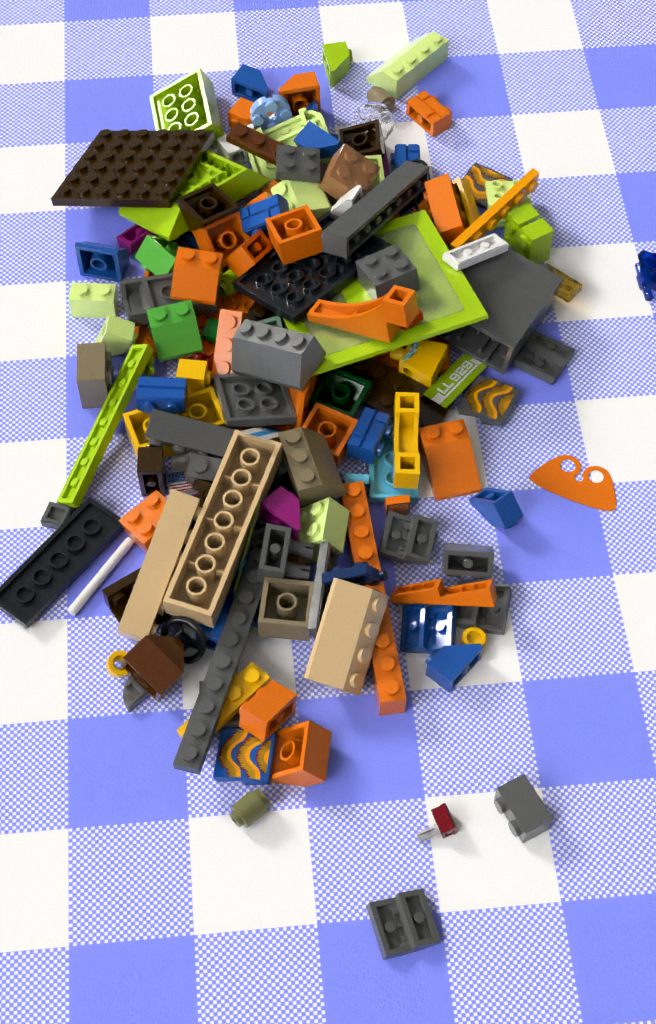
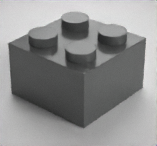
[355,244,420,300]

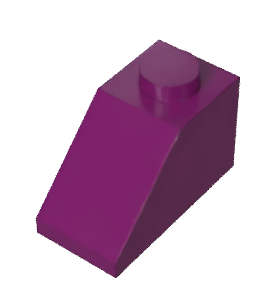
[260,486,300,541]

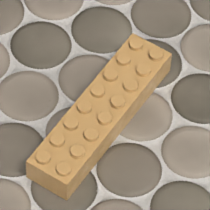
[163,429,283,628]

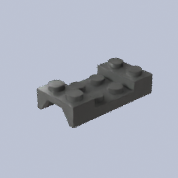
[120,273,218,326]

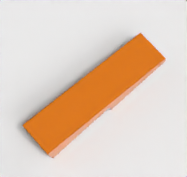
[390,578,498,607]

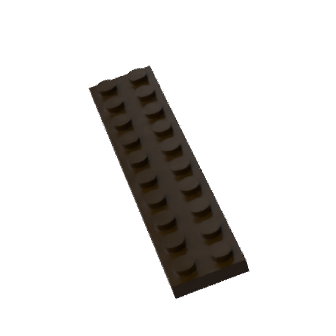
[247,302,455,428]

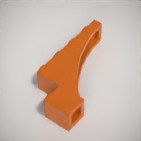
[307,285,419,343]

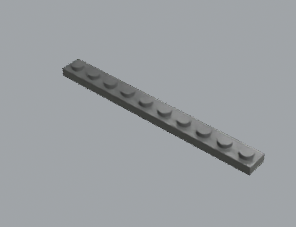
[173,546,264,775]

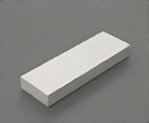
[442,233,509,271]

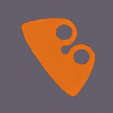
[529,455,616,511]

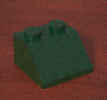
[309,368,372,420]

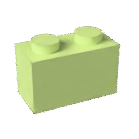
[69,283,119,318]

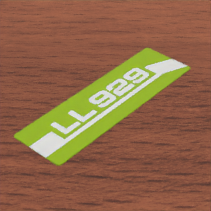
[423,353,487,408]

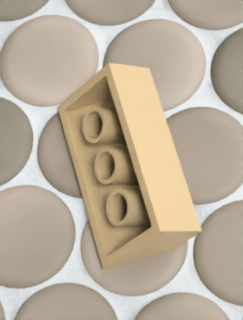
[304,578,389,696]

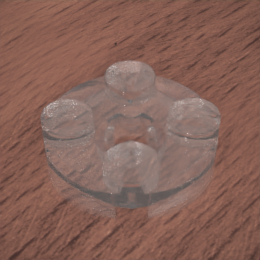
[353,102,394,141]

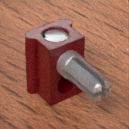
[417,803,458,842]

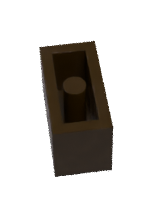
[137,445,167,497]

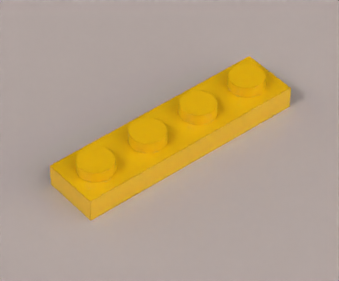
[177,662,271,738]

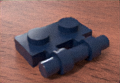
[322,562,388,587]

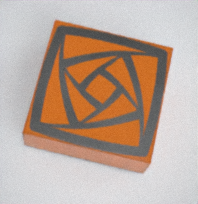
[384,495,411,517]

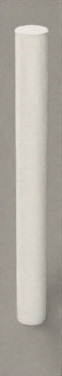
[67,537,135,616]

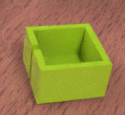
[503,202,554,264]

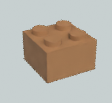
[318,143,381,200]

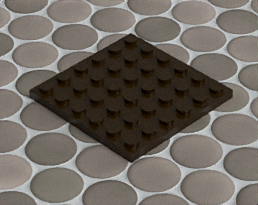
[51,129,215,208]

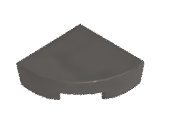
[123,676,149,713]

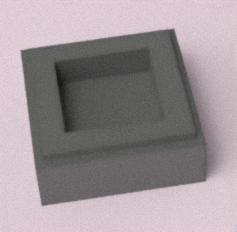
[40,502,73,529]

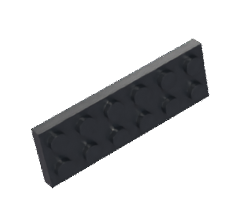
[0,497,124,629]

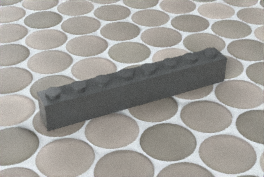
[321,160,430,259]

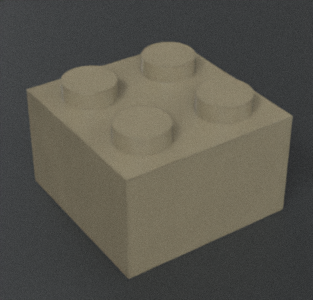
[76,342,114,409]
[258,577,314,642]

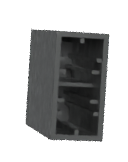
[435,245,564,375]

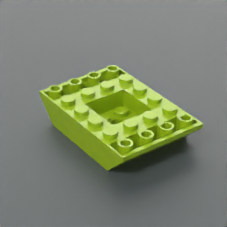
[118,150,269,242]

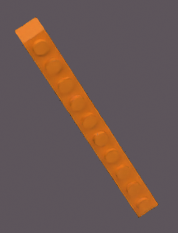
[339,481,407,716]

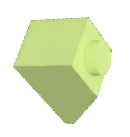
[95,315,137,356]

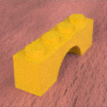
[393,392,420,489]

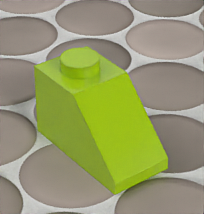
[322,41,353,87]

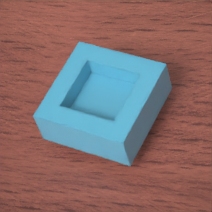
[345,473,369,487]

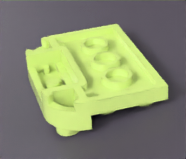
[247,108,332,190]

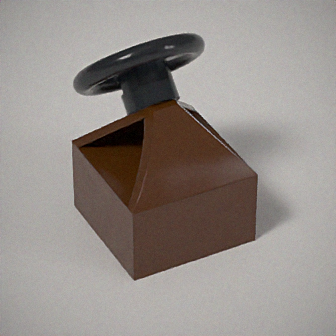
[121,616,207,702]

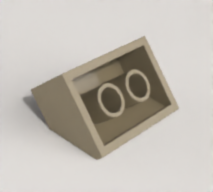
[278,427,346,507]

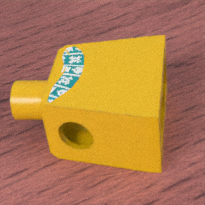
[390,340,448,387]

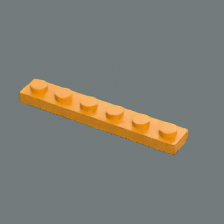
[449,168,539,251]

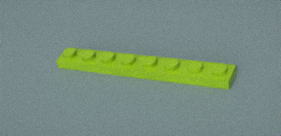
[57,344,154,508]

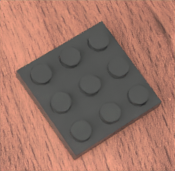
[213,373,297,428]

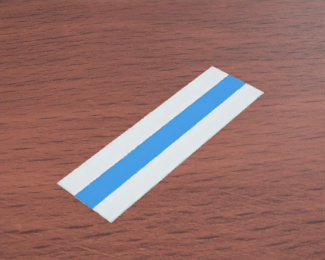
[239,426,283,440]

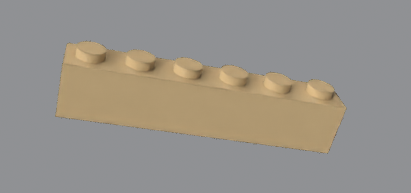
[117,489,202,642]

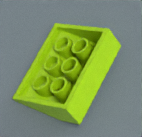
[149,67,224,147]

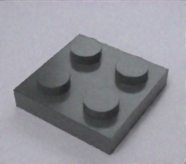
[276,145,320,183]

